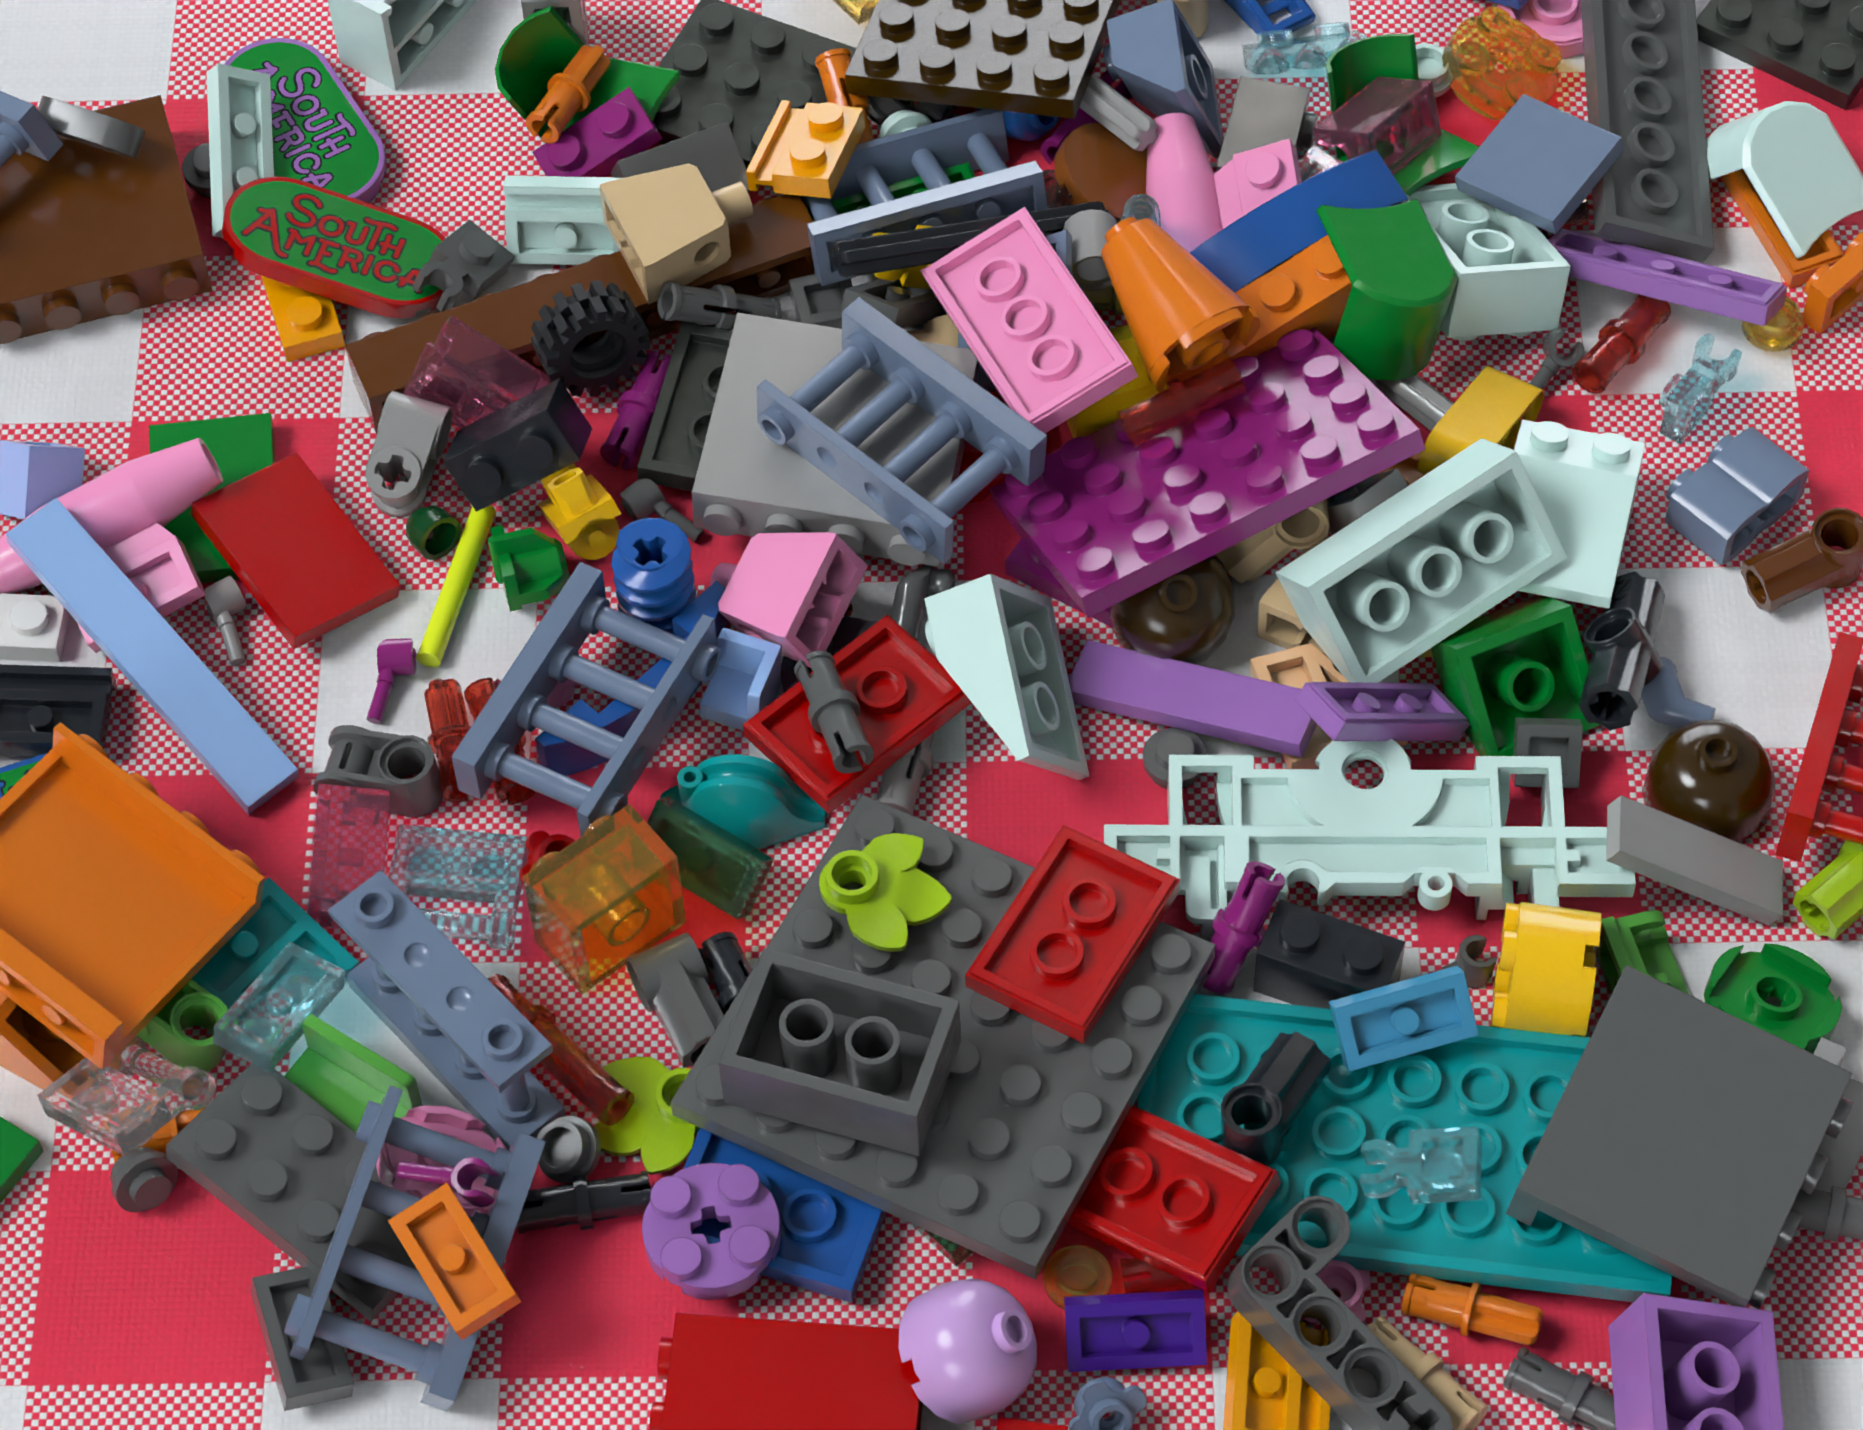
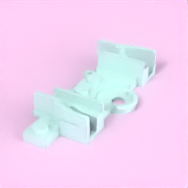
[1104,739,1636,942]

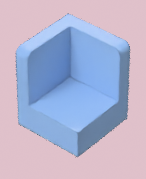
[0,440,85,519]
[700,628,782,731]

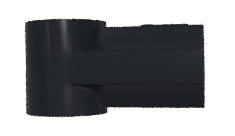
[1221,1031,1331,1166]

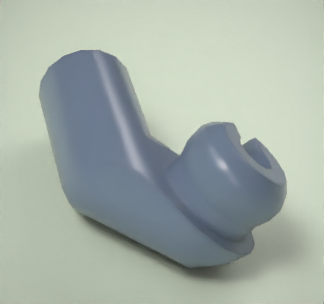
[1641,657,1716,729]

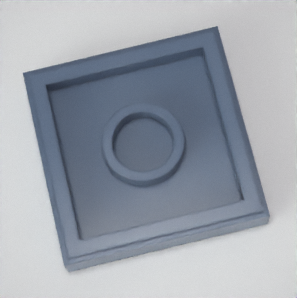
[1455,94,1624,235]

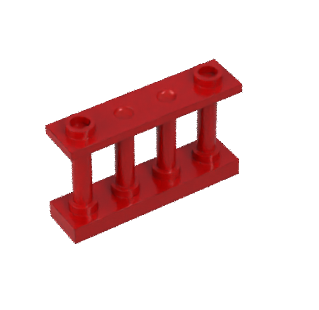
[1775,632,1863,862]

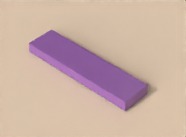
[1548,228,1787,326]
[1069,640,1317,758]

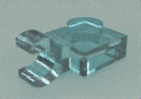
[1659,333,1742,445]

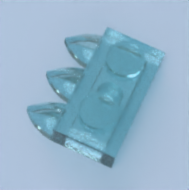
[1242,22,1367,74]

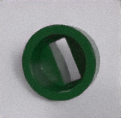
[406,506,461,560]

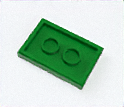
[149,413,275,584]

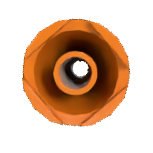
[1101,217,1260,393]

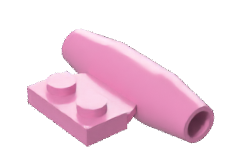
[1146,113,1302,253]
[0,438,223,653]

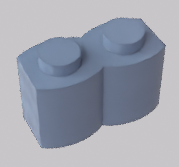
[1665,427,1809,565]

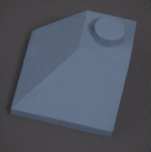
[1103,0,1224,159]

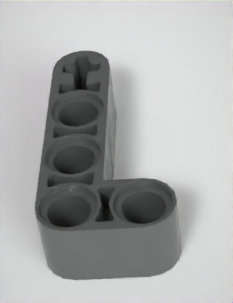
[1227,1196,1453,1430]

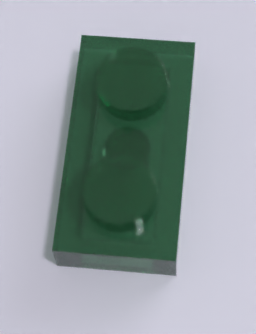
[632,797,774,919]

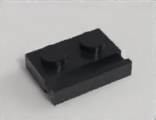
[0,664,116,756]

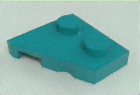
[192,878,359,1016]

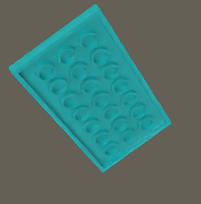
[1137,994,1672,1302]

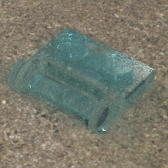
[388,824,529,950]

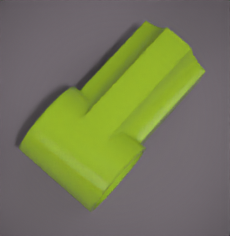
[1793,840,1863,940]

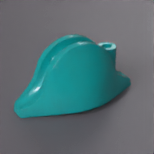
[658,754,827,851]

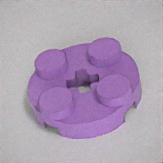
[642,1163,781,1300]

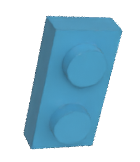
[1329,965,1479,1072]

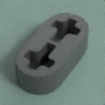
[37,96,146,159]

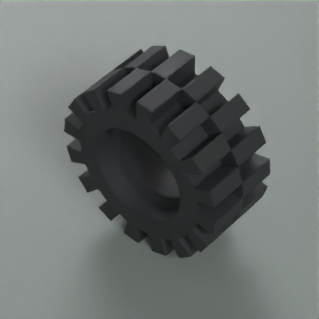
[531,281,651,397]

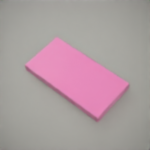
[921,207,1138,433]

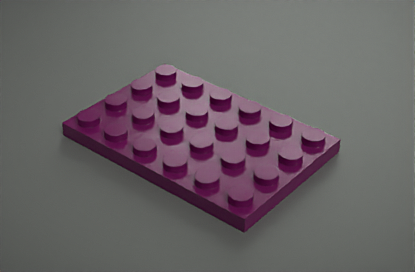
[989,327,1425,618]

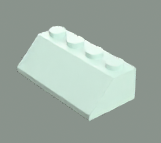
[1275,438,1568,683]

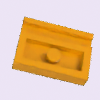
[746,100,866,199]
[1223,1311,1330,1430]

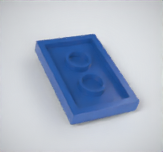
[684,1128,887,1303]

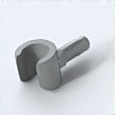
[204,576,247,666]

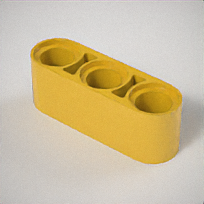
[1417,366,1545,475]

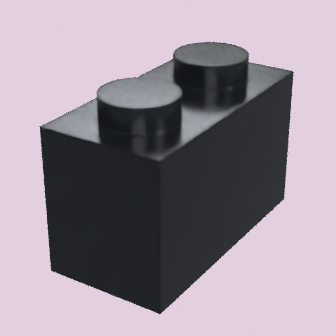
[443,379,592,512]
[1253,899,1405,1009]

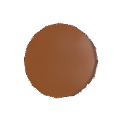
[1054,123,1150,223]

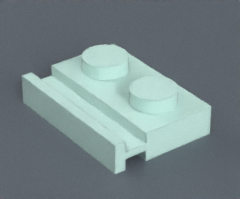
[503,175,621,265]

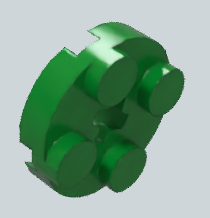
[1704,943,1842,1054]

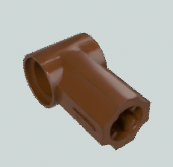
[1741,508,1863,613]

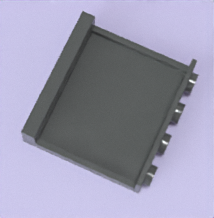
[1506,965,1854,1309]

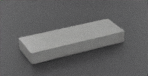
[1606,795,1783,926]

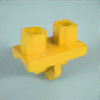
[538,463,621,560]

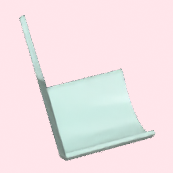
[1706,101,1863,258]

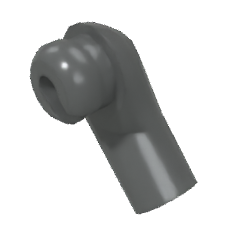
[890,564,955,640]

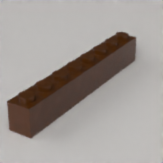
[345,194,815,434]

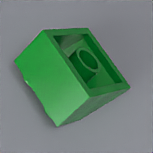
[1431,595,1600,756]

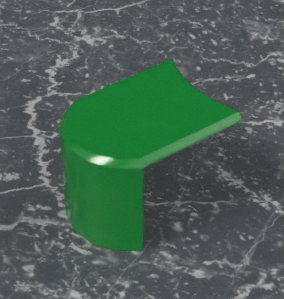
[495,6,680,152]
[1325,34,1479,196]
[1316,199,1458,381]

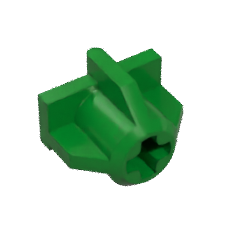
[488,525,570,612]

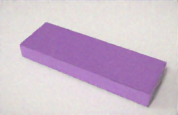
[1295,682,1470,741]

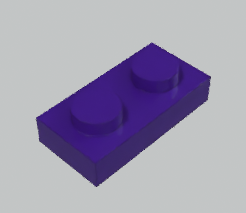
[1064,1290,1207,1372]

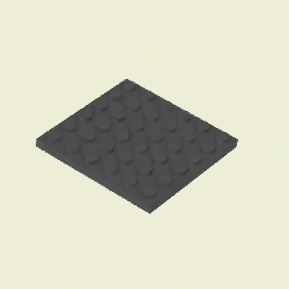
[671,794,1216,1280]

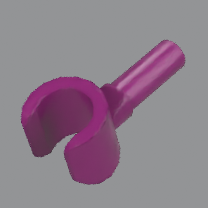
[366,638,416,724]
[397,1157,500,1207]

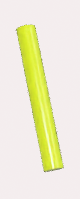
[416,505,496,667]

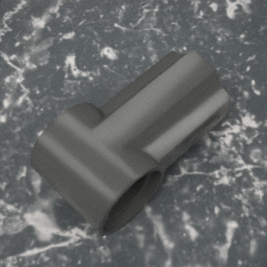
[625,932,724,1068]

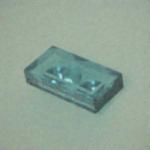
[213,941,345,1073]

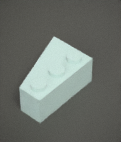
[328,0,477,91]

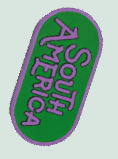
[224,38,387,203]

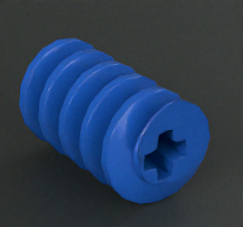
[611,518,696,635]

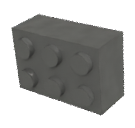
[718,948,961,1156]

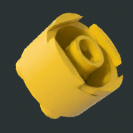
[1490,902,1601,1037]

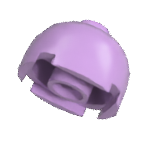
[898,1279,1037,1424]

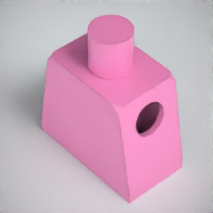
[710,532,868,668]

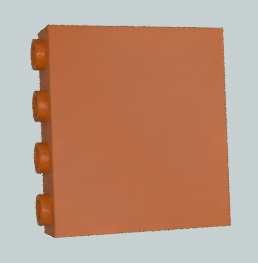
[0,722,265,1070]

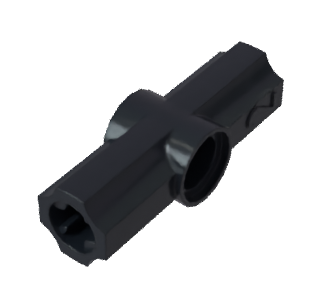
[1579,571,1665,731]

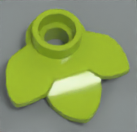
[819,833,951,952]
[594,1056,700,1175]

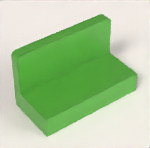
[284,1014,423,1133]

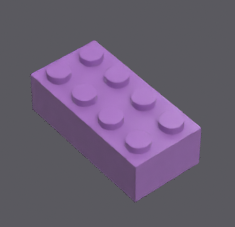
[1608,1293,1784,1430]

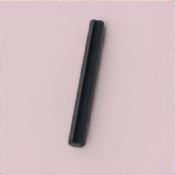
[832,201,1110,278]

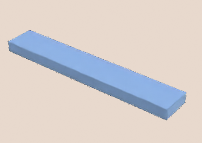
[6,498,298,815]

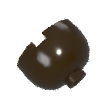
[1109,556,1235,664]
[1642,719,1775,844]

